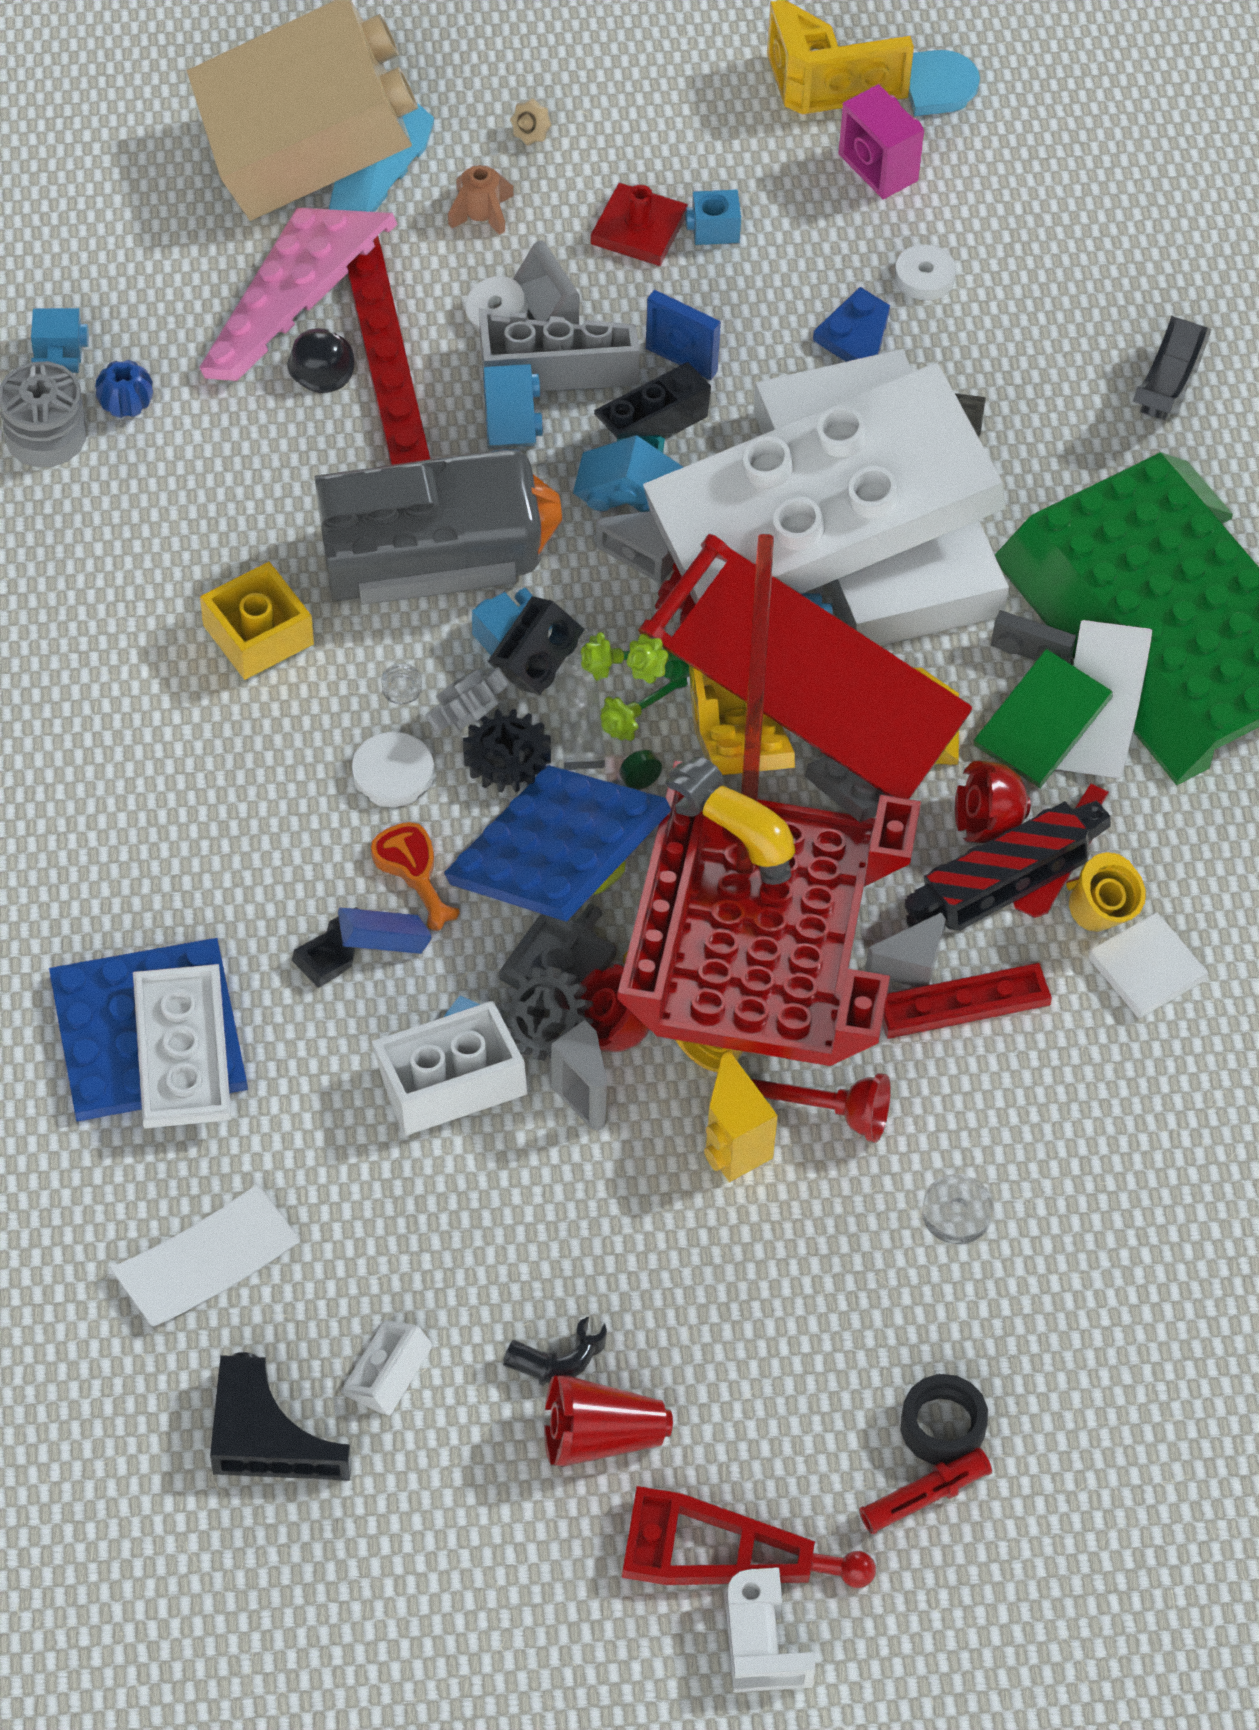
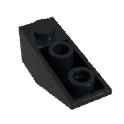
[594,362,711,439]

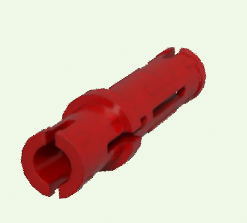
[859,1447,993,1535]

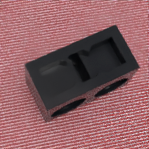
[488,596,585,695]

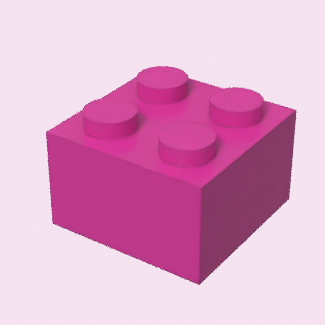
[838,84,924,200]

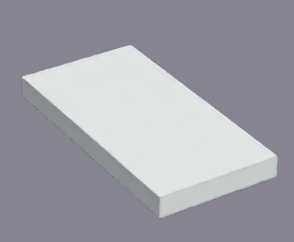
[133,964,231,1128]

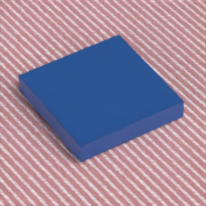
[645,289,721,380]

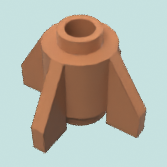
[448,165,514,235]

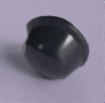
[287,328,355,393]

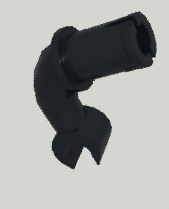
[503,1317,607,1386]

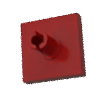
[591,183,688,266]

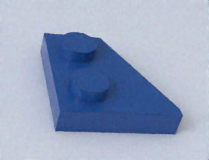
[813,287,890,362]

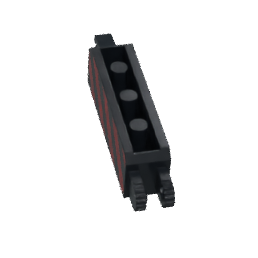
[904,800,1111,931]

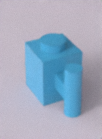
[31,308,89,373]
[472,588,552,656]

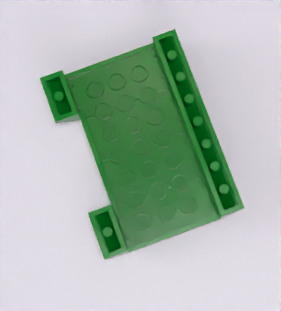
[995,452,1259,785]

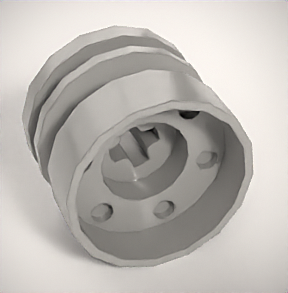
[0,362,86,467]

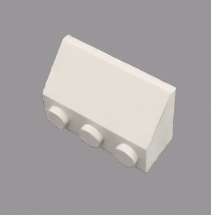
[372,1001,528,1136]

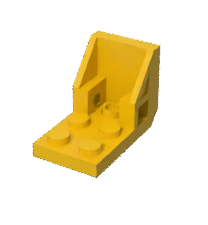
[767,0,914,115]
[689,665,795,775]

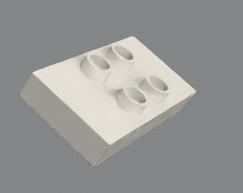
[753,349,1009,646]
[643,362,1006,605]

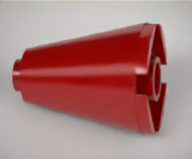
[544,1375,673,1467]

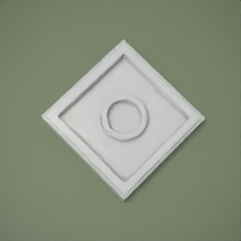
[1088,912,1208,1019]

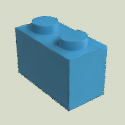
[483,364,543,449]

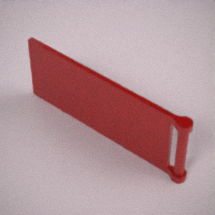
[638,534,972,800]

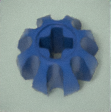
[95,360,153,418]

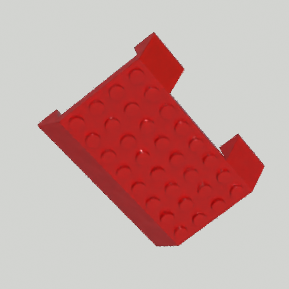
[617,761,921,1066]

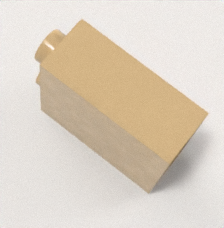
[186,0,418,221]

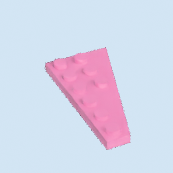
[199,208,397,381]

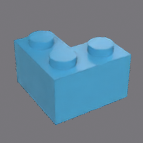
[573,435,683,512]

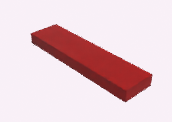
[882,963,1052,1039]

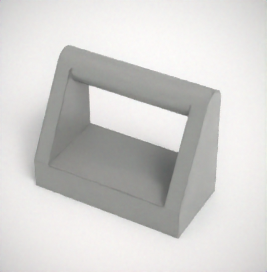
[513,240,580,325]
[551,1020,607,1130]

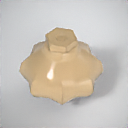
[510,98,552,146]

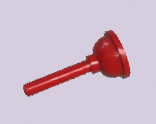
[751,1073,891,1143]

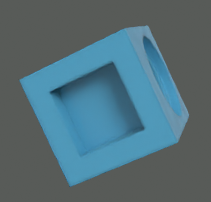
[685,189,741,245]

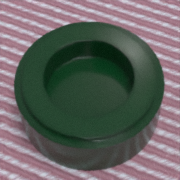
[619,750,662,790]

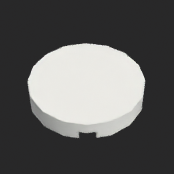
[352,731,434,807]

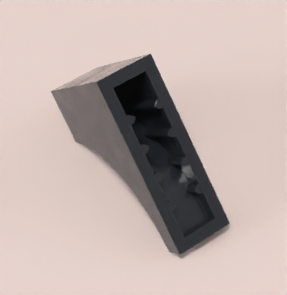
[210,1352,351,1481]

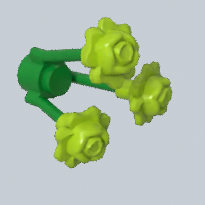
[580,632,690,742]

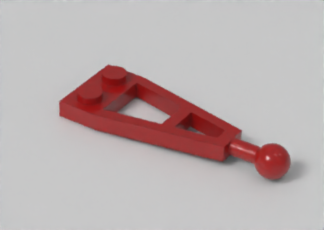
[622,1486,876,1588]

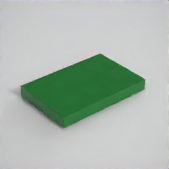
[974,649,1113,789]

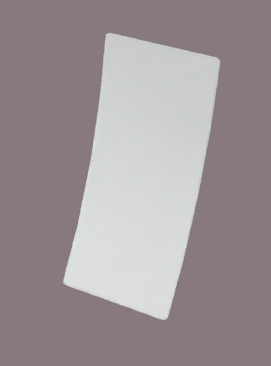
[1056,620,1152,779]
[111,1185,300,1327]

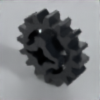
[463,709,552,793]

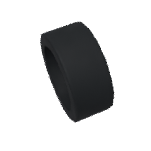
[900,1374,988,1465]

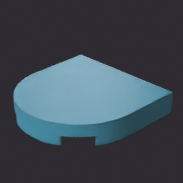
[909,50,980,116]

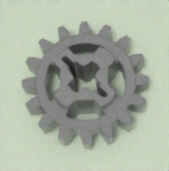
[425,667,510,732]

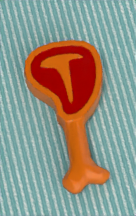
[370,822,460,931]

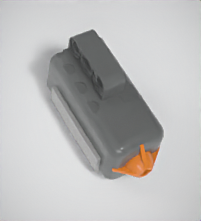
[314,449,562,605]

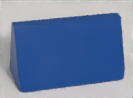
[338,907,431,954]

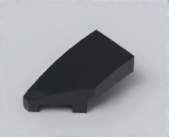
[291,907,358,988]

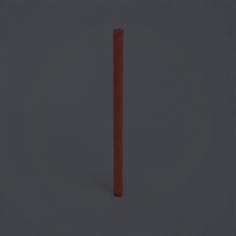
[736,534,774,874]

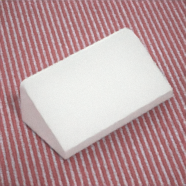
[341,1320,432,1415]

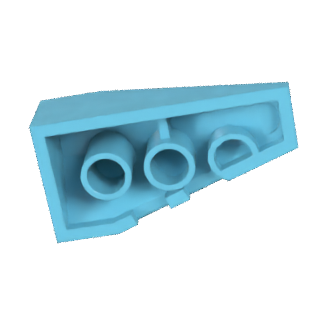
[329,103,434,212]

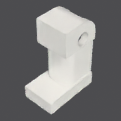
[726,1568,815,1692]

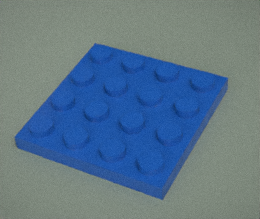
[444,765,671,922]
[49,938,248,1122]

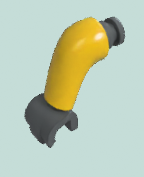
[665,757,795,885]

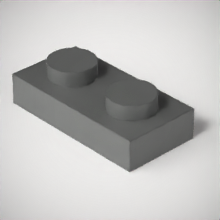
[991,610,1076,664]
[805,756,888,822]

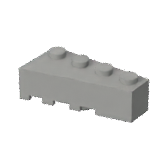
[479,309,639,392]

